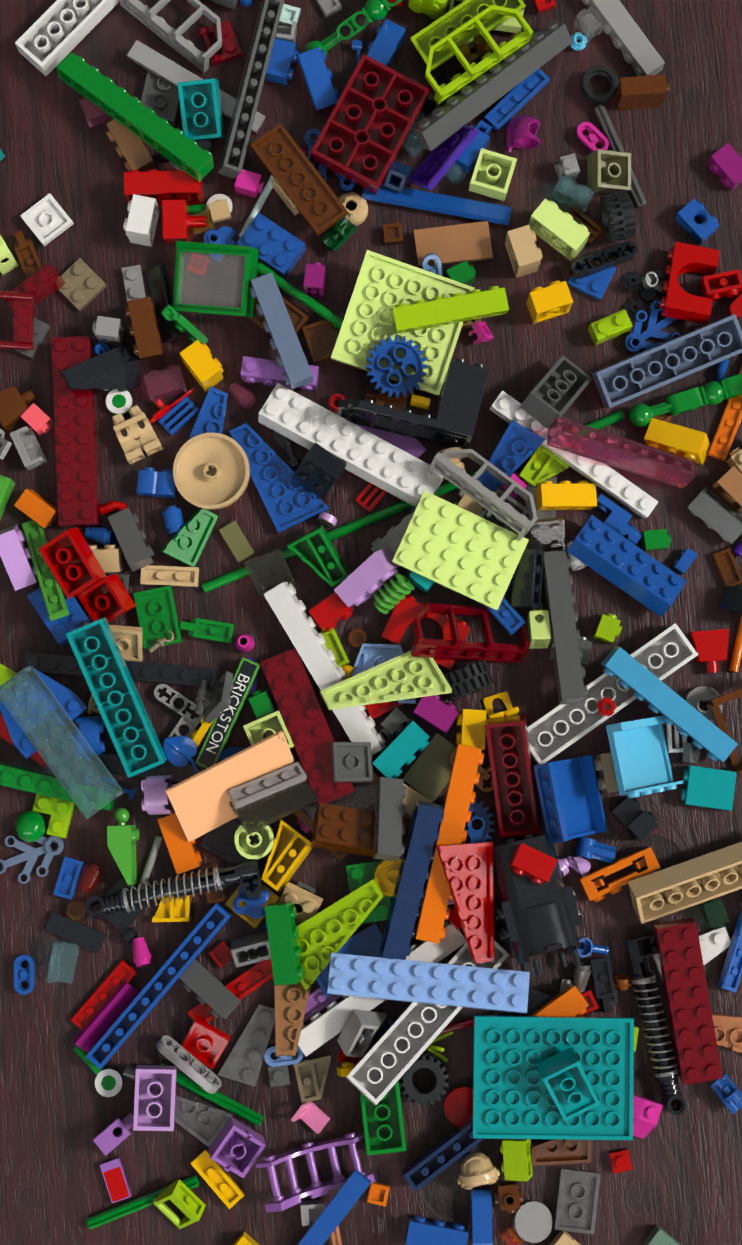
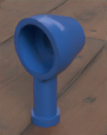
[576,937,609,957]

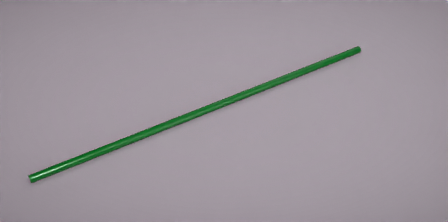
[202,410,625,593]

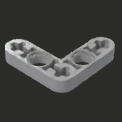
[154,684,204,737]

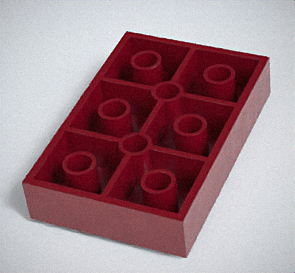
[310,54,430,194]

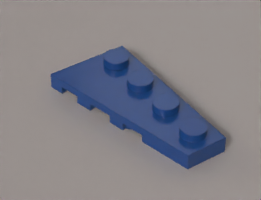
[478,420,546,492]

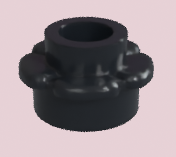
[120,927,138,945]

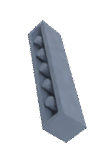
[249,273,313,389]

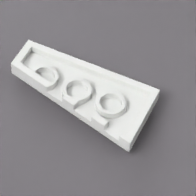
[652,926,731,981]

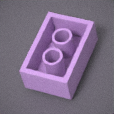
[334,547,399,607]
[133,1065,177,1131]

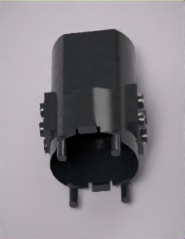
[493,834,583,976]

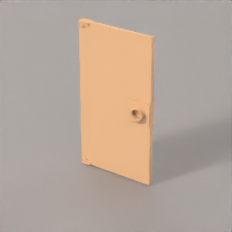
[165,730,303,842]

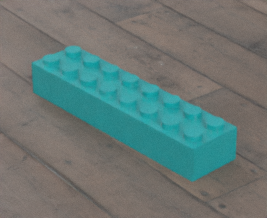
[66,617,167,778]

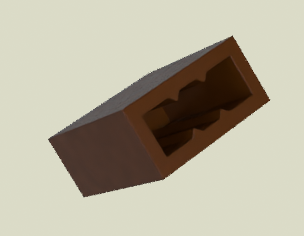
[615,75,669,110]

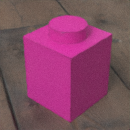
[234,169,264,199]

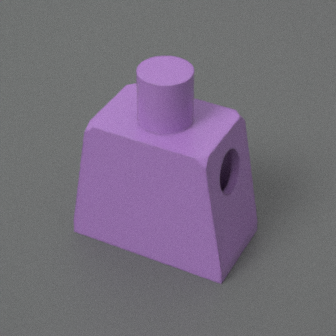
[93,1113,134,1156]

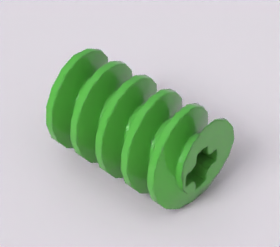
[373,572,415,614]

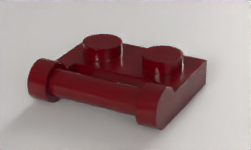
[198,20,243,66]

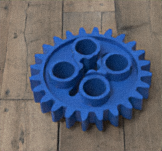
[365,335,428,399]
[438,797,495,843]

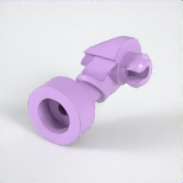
[558,856,591,877]

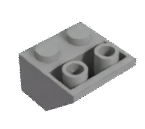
[337,1009,387,1058]

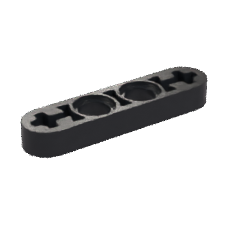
[570,241,638,279]

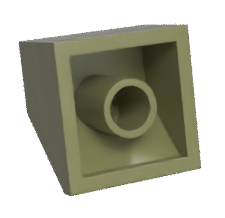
[587,149,631,194]

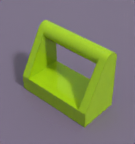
[152,1179,206,1229]

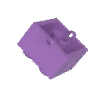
[208,1117,266,1178]

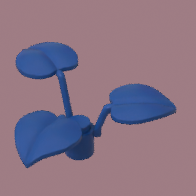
[164,735,244,774]

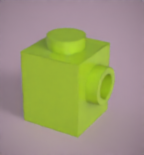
[593,613,622,644]

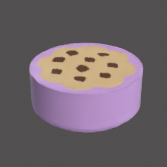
[317,512,337,528]

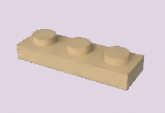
[140,565,199,587]

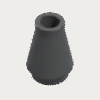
[572,962,592,993]

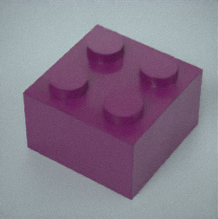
[412,695,459,734]

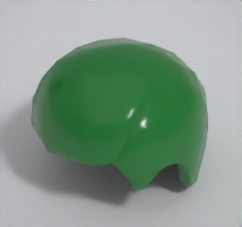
[15,811,46,842]

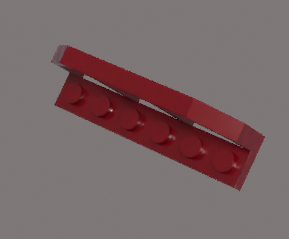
[410,603,530,663]

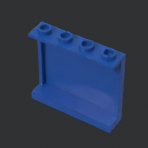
[534,755,607,844]

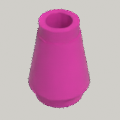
[235,634,254,653]
[132,937,152,967]

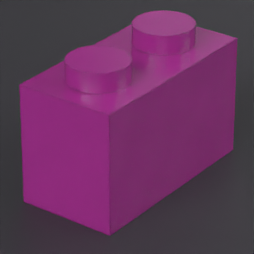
[708,143,742,191]
[304,262,326,299]

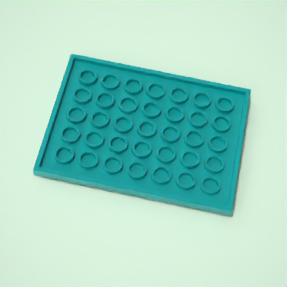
[472,1015,634,1140]

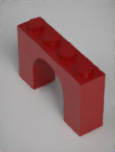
[659,242,720,325]
[381,595,471,671]

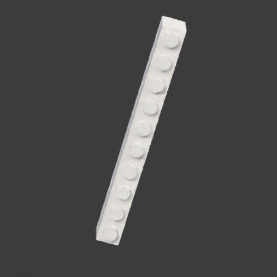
[489,390,658,519]
[263,582,386,755]
[298,920,466,1056]

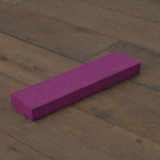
[73,981,140,1053]

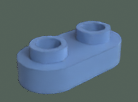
[422,253,442,276]
[264,1045,304,1067]

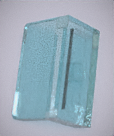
[46,941,80,984]

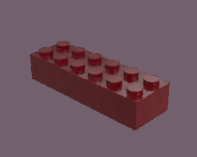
[485,715,540,838]

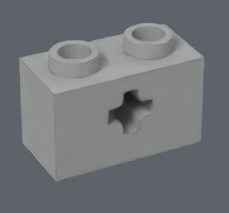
[93,316,125,347]

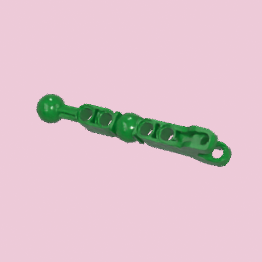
[304,0,402,57]
[629,374,742,427]

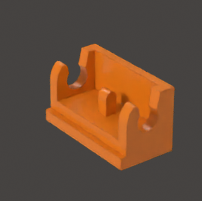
[14,489,58,528]

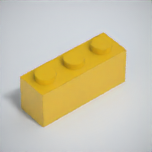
[535,481,597,510]

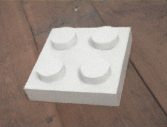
[20,193,74,246]

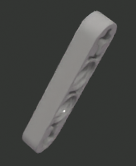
[156,1035,222,1094]

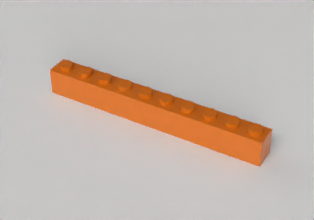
[415,743,484,944]

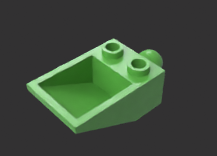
[107,808,139,885]

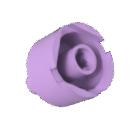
[141,775,176,815]

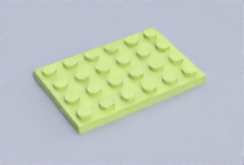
[391,490,529,610]

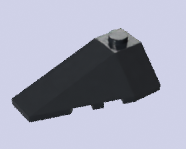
[61,344,140,392]

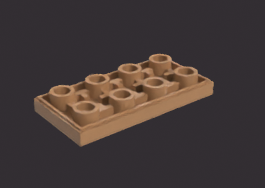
[414,221,493,268]

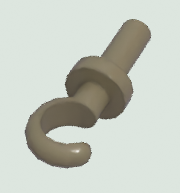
[148,631,174,653]

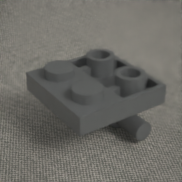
[195,671,234,724]

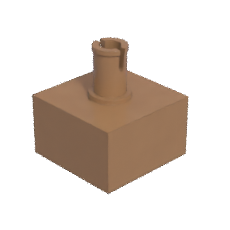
[710,466,742,513]

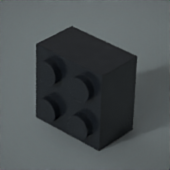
[292,442,347,499]

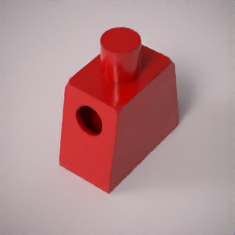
[689,629,729,674]

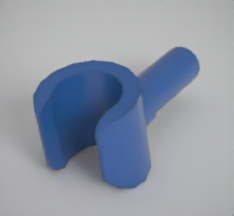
[351,39,363,65]

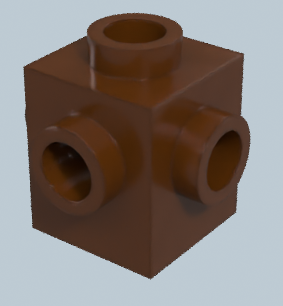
[494,1181,523,1213]

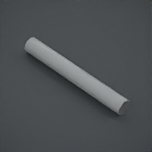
[137,835,163,891]

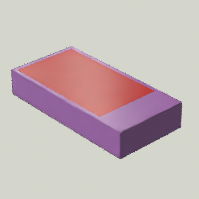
[100,1157,132,1203]

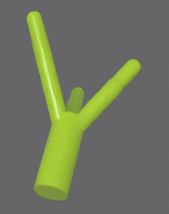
[425,1031,453,1062]

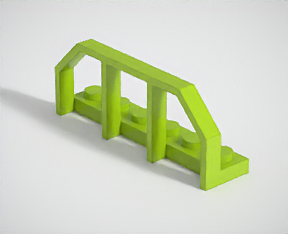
[425,5,533,104]

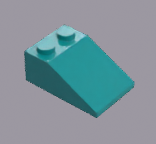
[536,1047,600,1122]

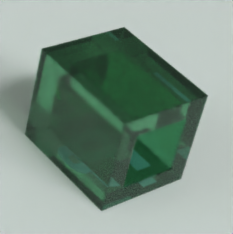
[699,898,729,930]

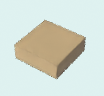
[208,199,231,223]

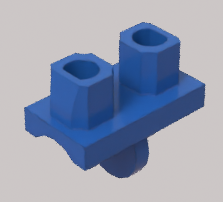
[710,1073,742,1114]

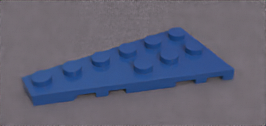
[229,423,330,534]

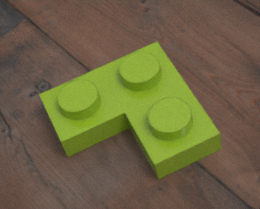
[32,794,75,839]

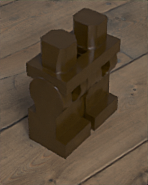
[453,34,492,86]

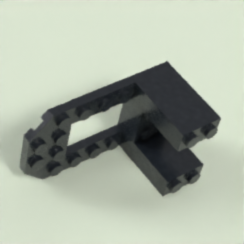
[337,358,489,449]

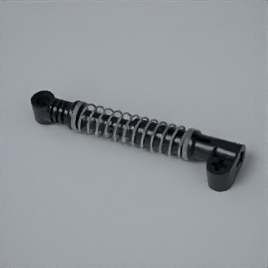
[85,859,264,919]
[624,933,686,1115]

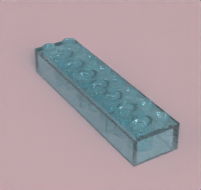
[0,666,124,819]

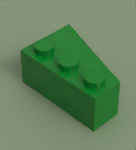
[287,524,350,587]

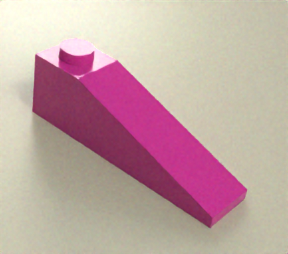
[633,1093,663,1139]

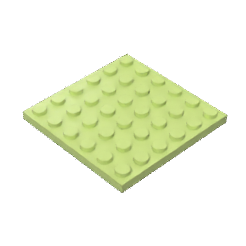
[331,250,475,396]

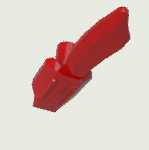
[149,387,195,424]

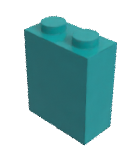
[680,766,737,811]

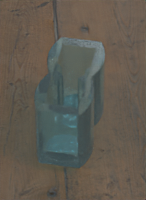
[552,176,594,212]

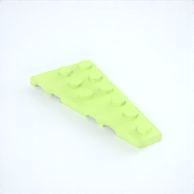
[320,651,452,710]

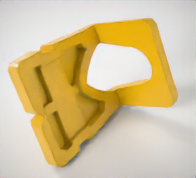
[483,692,519,718]

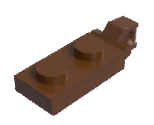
[14,231,43,279]

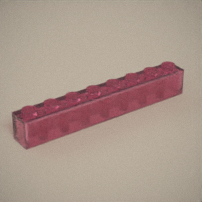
[547,417,695,489]

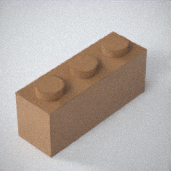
[106,119,155,172]

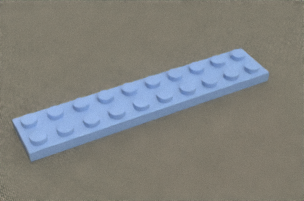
[327,953,530,1013]

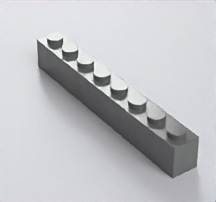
[543,550,588,705]

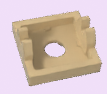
[278,882,323,926]

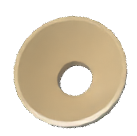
[338,192,368,226]

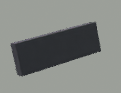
[44,911,107,953]

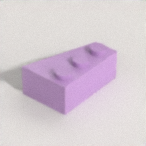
[0,524,38,591]

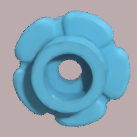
[570,32,587,51]

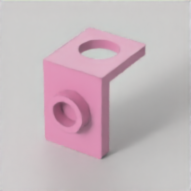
[291,1101,330,1134]

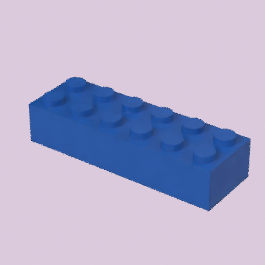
[567,515,686,617]

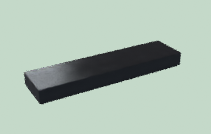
[147,265,179,343]

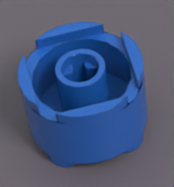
[75,716,106,756]

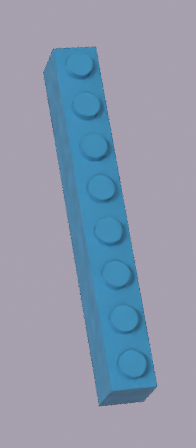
[601,646,738,762]

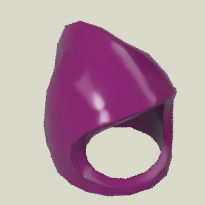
[506,115,541,153]

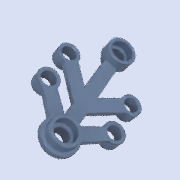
[0,835,64,884]

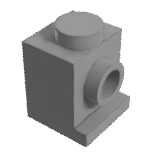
[554,153,580,183]

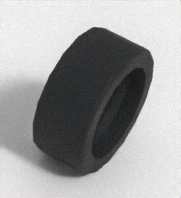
[581,66,617,105]

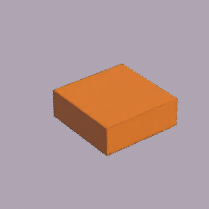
[366,1182,390,1207]

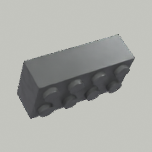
[520,356,593,430]

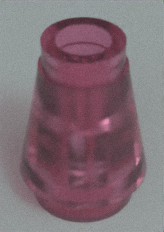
[229,382,257,409]

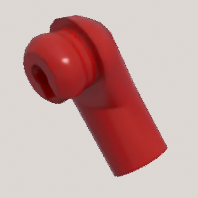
[99,501,128,515]

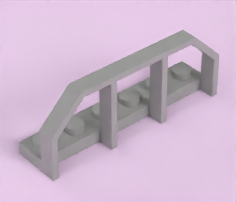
[120,0,222,73]
[428,449,538,541]

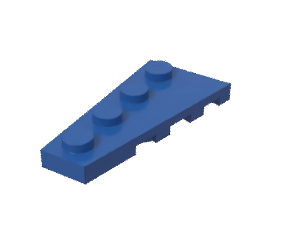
[188,386,228,440]

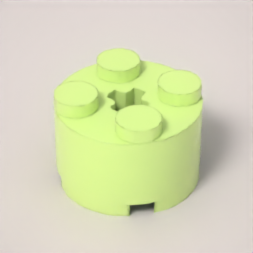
[234,820,275,859]

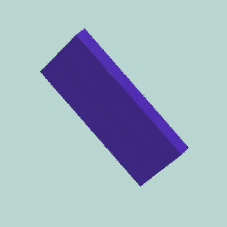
[409,125,479,191]

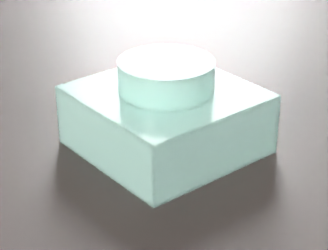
[279,4,301,27]

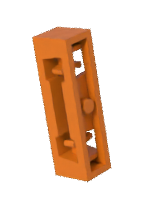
[578,847,661,903]

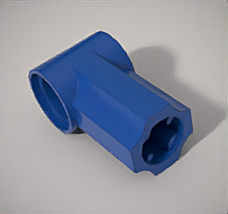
[575,836,616,863]

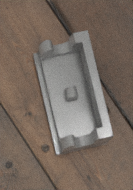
[10,426,47,470]

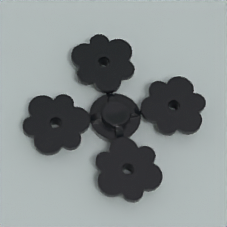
[622,269,668,319]

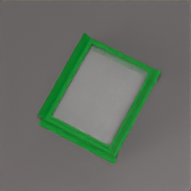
[172,241,259,318]

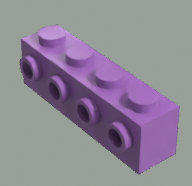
[241,356,319,391]

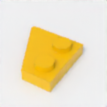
[152,895,191,922]

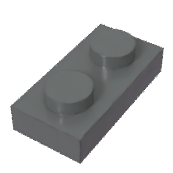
[15,318,50,359]

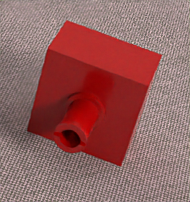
[162,200,207,244]

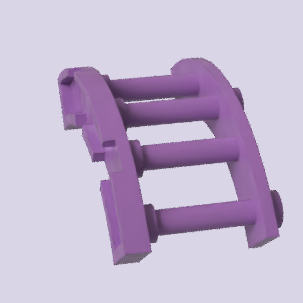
[256,1132,375,1213]

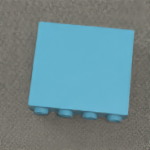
[606,716,684,798]

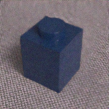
[384,161,412,192]

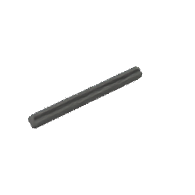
[594,104,646,207]

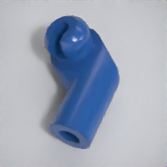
[716,359,730,382]

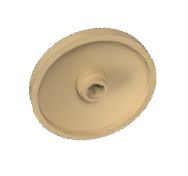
[173,433,250,510]

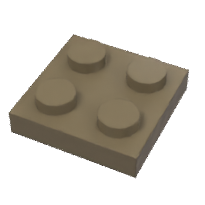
[58,258,107,311]

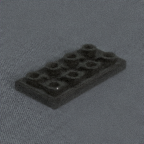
[229,780,317,835]

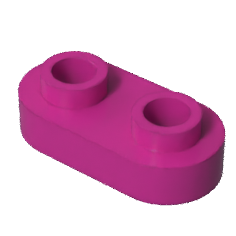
[576,122,609,152]

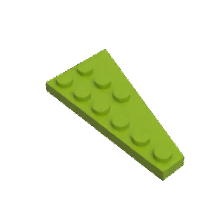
[297,879,385,990]

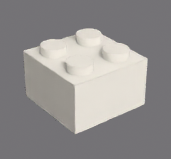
[123,194,160,247]

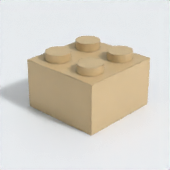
[504,225,542,278]

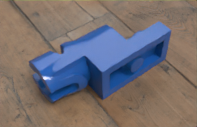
[597,494,643,545]

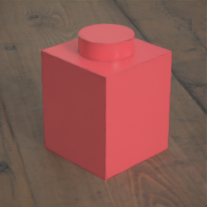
[20,403,53,435]

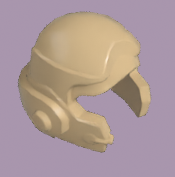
[457,1152,500,1190]

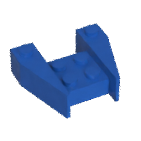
[0,666,87,760]

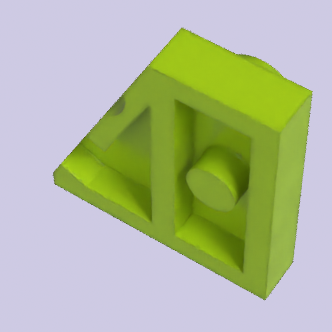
[518,445,570,487]

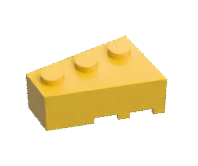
[644,418,710,466]
[262,820,313,892]

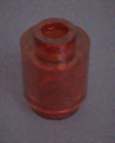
[77,862,103,893]

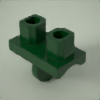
[321,217,358,254]

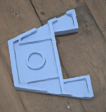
[351,644,417,704]

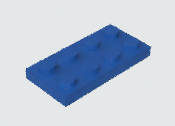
[316,923,383,997]

